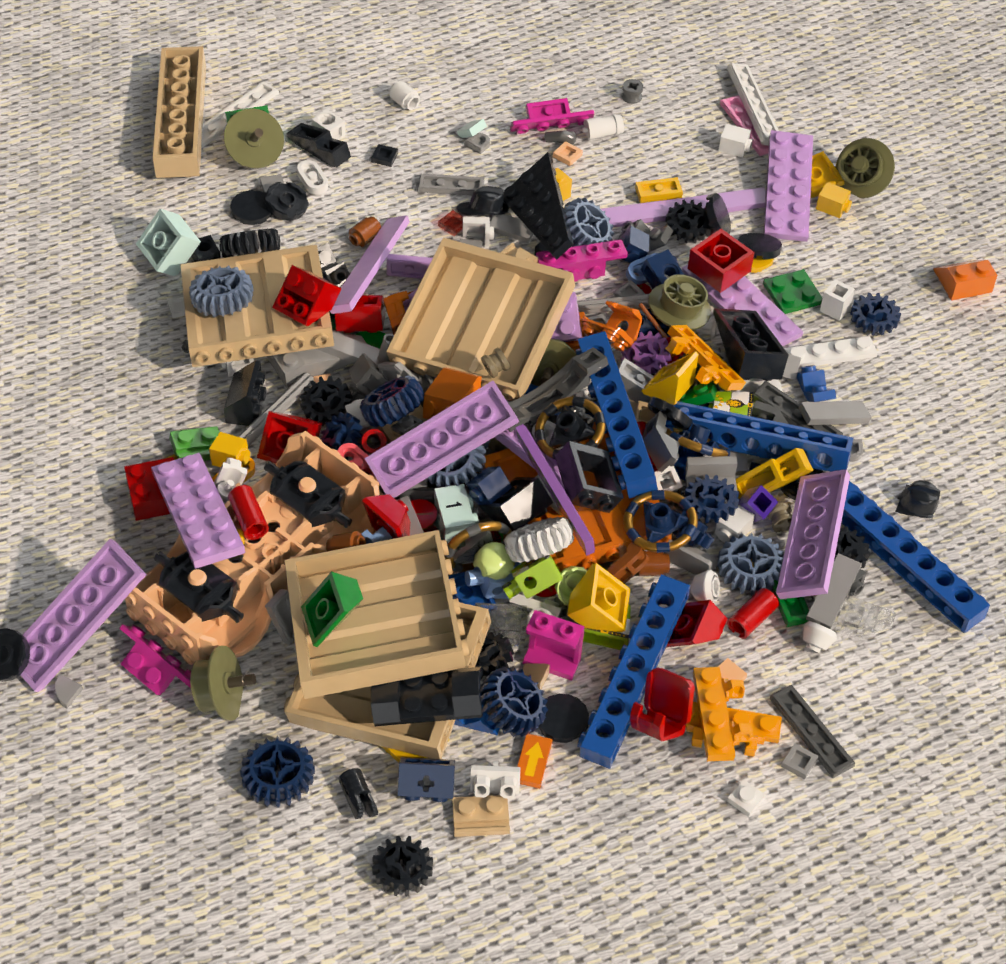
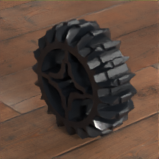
[219,228,281,258]

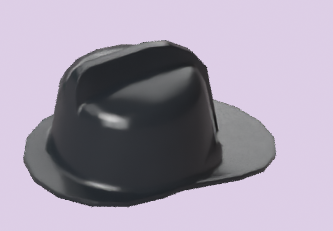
[456,186,509,215]
[895,480,940,518]

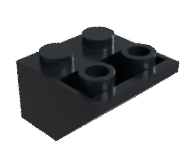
[224,360,266,426]

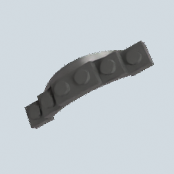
[507,347,609,432]

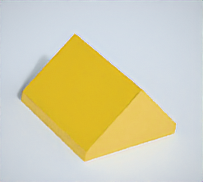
[641,351,698,405]

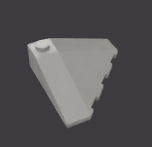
[266,330,367,389]

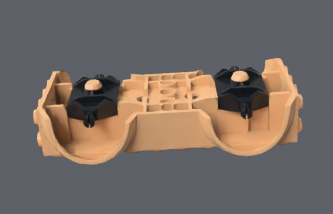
[125,431,379,665]

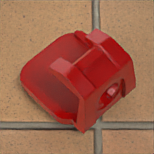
[630,667,695,741]

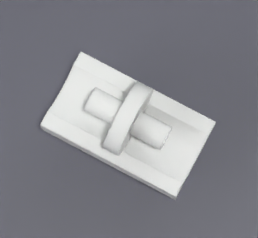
[214,457,247,502]
[470,761,521,799]

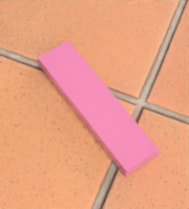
[720,95,769,156]

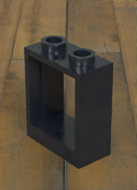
[555,441,624,513]

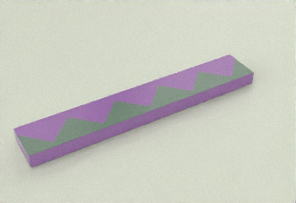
[515,424,595,556]

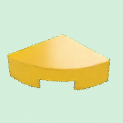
[751,255,774,273]

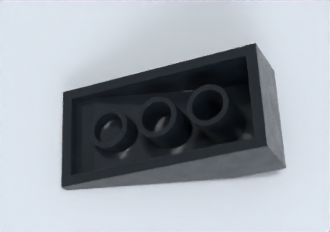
[713,308,789,381]

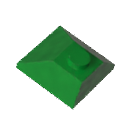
[301,571,363,647]

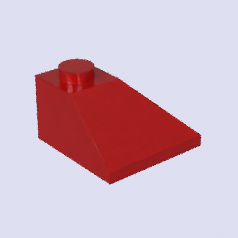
[257,411,322,464]
[362,494,411,539]
[666,600,728,648]

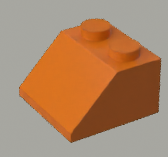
[933,260,998,301]
[423,367,482,419]

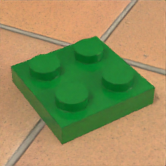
[763,269,823,314]

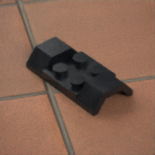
[371,667,483,727]

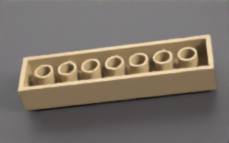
[153,46,206,178]

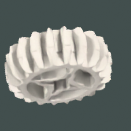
[504,517,574,562]

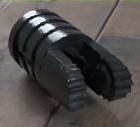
[338,768,379,819]

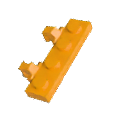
[665,325,746,391]
[693,667,753,762]
[686,702,782,757]

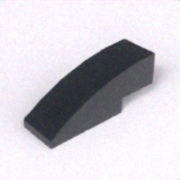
[286,123,351,168]

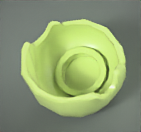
[473,542,515,580]
[555,566,587,606]

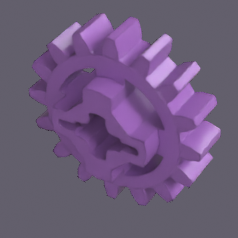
[621,331,672,374]

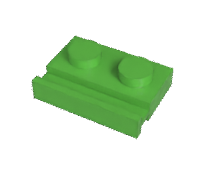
[169,426,220,461]

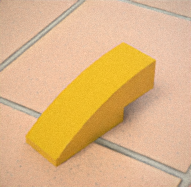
[736,448,814,499]

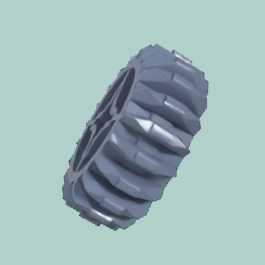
[563,198,614,247]
[189,266,254,317]
[428,445,486,488]
[717,532,784,596]

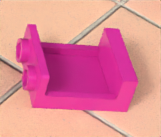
[523,610,585,681]

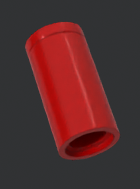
[360,429,386,456]
[228,485,269,540]
[727,588,779,639]

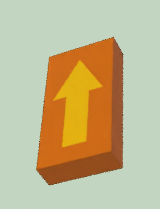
[517,734,553,789]

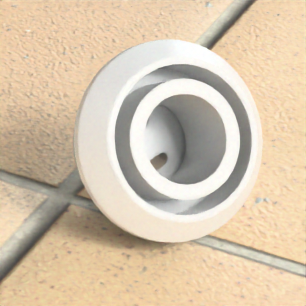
[689,570,720,603]
[803,621,837,653]

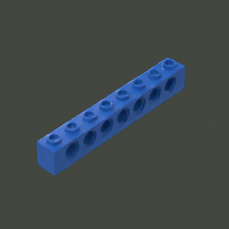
[576,331,658,499]
[665,401,854,472]
[841,481,990,633]
[577,574,690,769]

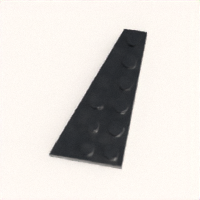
[503,152,574,260]

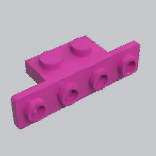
[510,98,595,134]
[536,240,628,282]
[119,624,191,696]

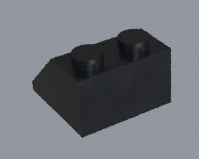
[479,477,554,531]

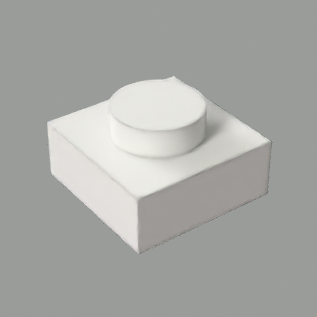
[727,780,766,817]

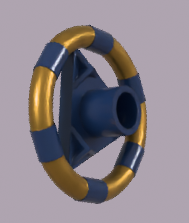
[666,423,730,457]
[623,490,698,553]

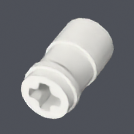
[582,114,624,140]

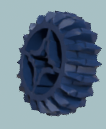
[359,376,425,427]
[480,666,548,737]
[240,736,315,808]

